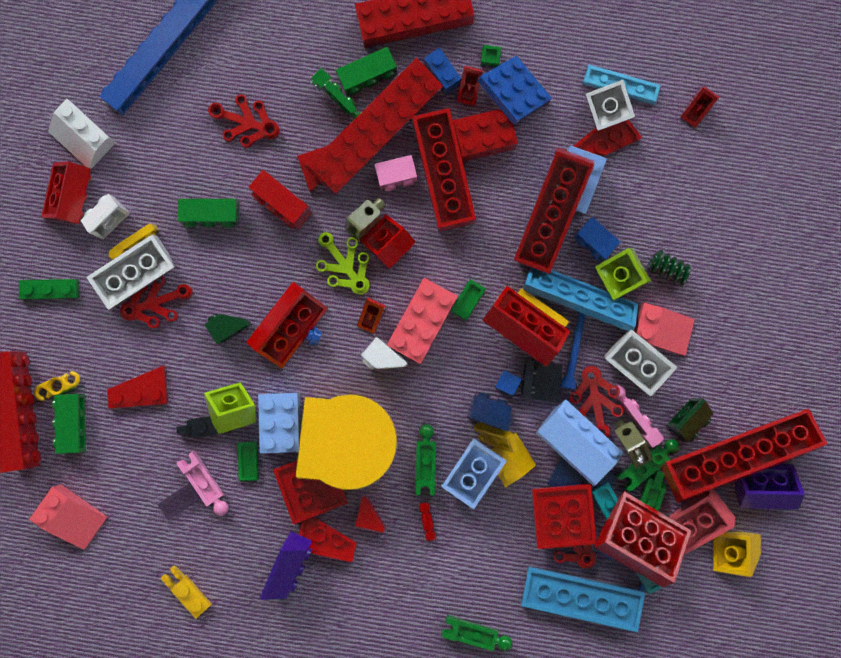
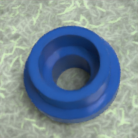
[306,327,321,346]

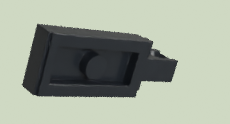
[176,416,232,438]

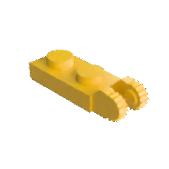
[109,223,159,260]
[474,422,519,453]
[161,565,212,619]

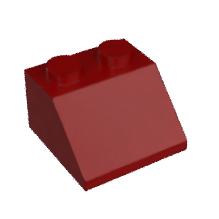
[359,214,416,269]

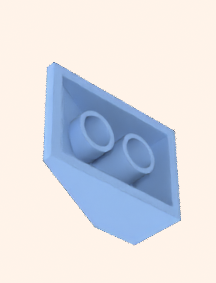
[441,438,507,509]

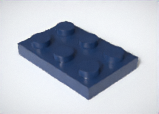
[547,457,617,511]

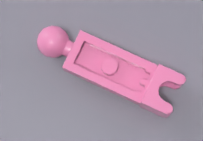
[611,385,664,448]
[177,451,229,516]

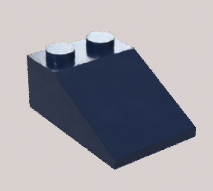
[467,392,512,431]

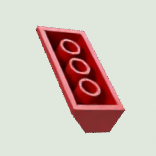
[246,282,328,368]
[482,286,570,367]

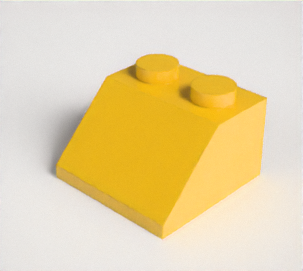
[489,432,536,487]

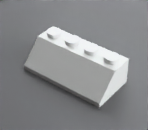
[86,235,174,310]

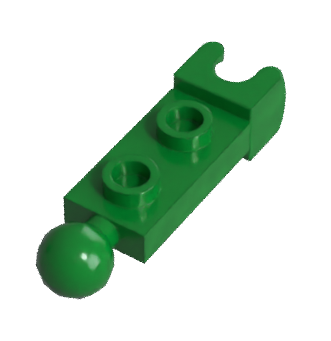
[310,68,361,120]
[415,424,436,496]
[615,439,680,492]
[441,615,513,651]

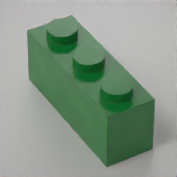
[336,47,397,96]
[178,199,240,228]
[52,394,86,454]

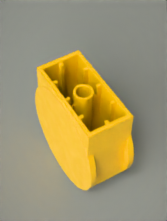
[296,395,397,489]

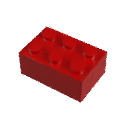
[453,109,518,162]
[248,170,312,230]

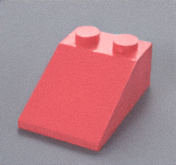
[633,303,695,356]
[29,484,108,550]
[669,490,736,554]

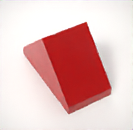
[457,66,483,106]
[680,86,719,128]
[357,298,386,334]
[355,495,386,532]

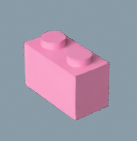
[375,155,417,191]

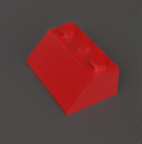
[41,161,91,224]

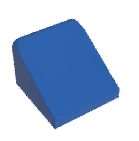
[495,370,522,396]

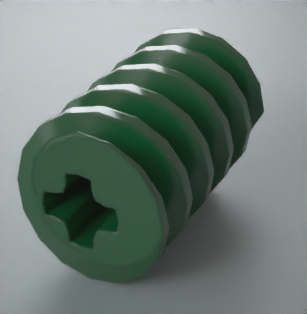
[646,250,691,287]

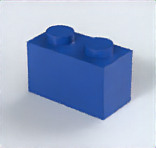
[424,48,461,96]
[574,217,621,261]

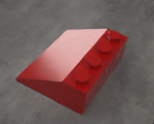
[595,491,691,587]

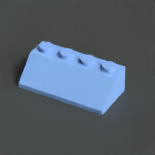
[536,399,623,486]

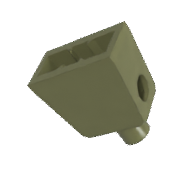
[345,198,386,242]
[615,420,653,469]

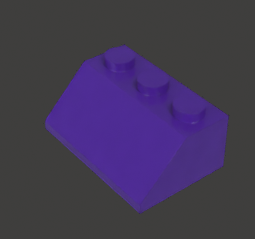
[735,464,805,510]
[259,531,312,600]

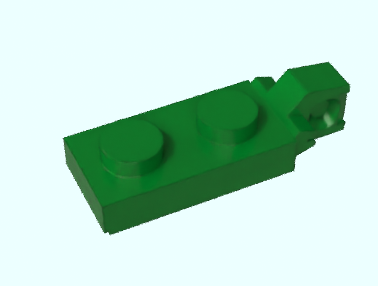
[640,470,666,511]

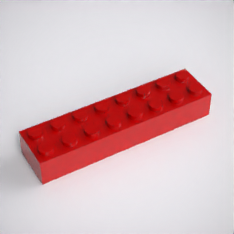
[307,57,443,195]
[661,408,828,503]

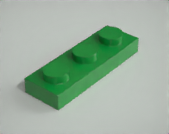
[19,279,79,300]

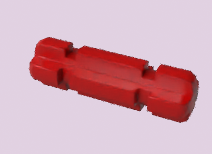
[419,502,436,541]

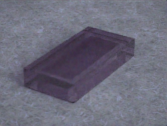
[158,483,201,520]

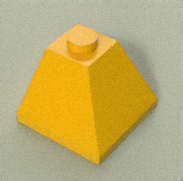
[713,532,761,577]

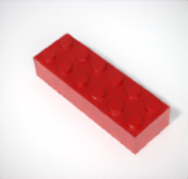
[355,0,474,48]
[412,108,476,232]
[514,147,595,274]
[0,351,41,473]

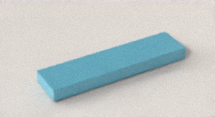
[583,65,661,105]

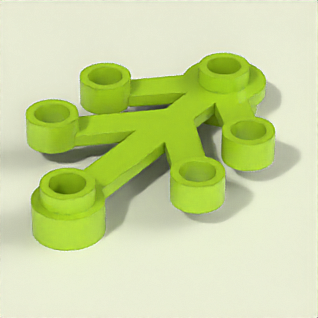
[316,232,370,295]

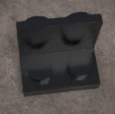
[520,359,563,402]

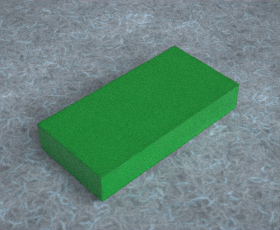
[450,279,486,321]
[237,441,259,481]

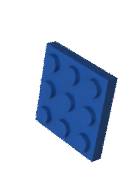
[477,55,552,125]

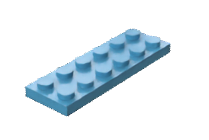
[523,267,638,331]
[521,566,645,632]

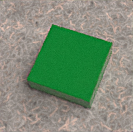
[480,45,502,67]

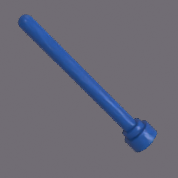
[560,312,586,390]

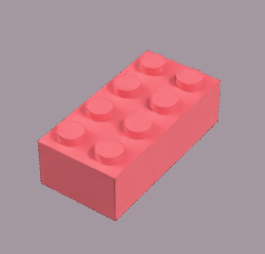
[387,278,458,364]

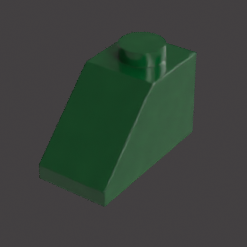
[204,314,253,345]

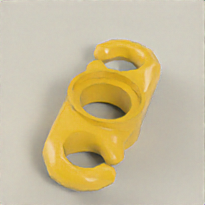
[34,371,80,401]

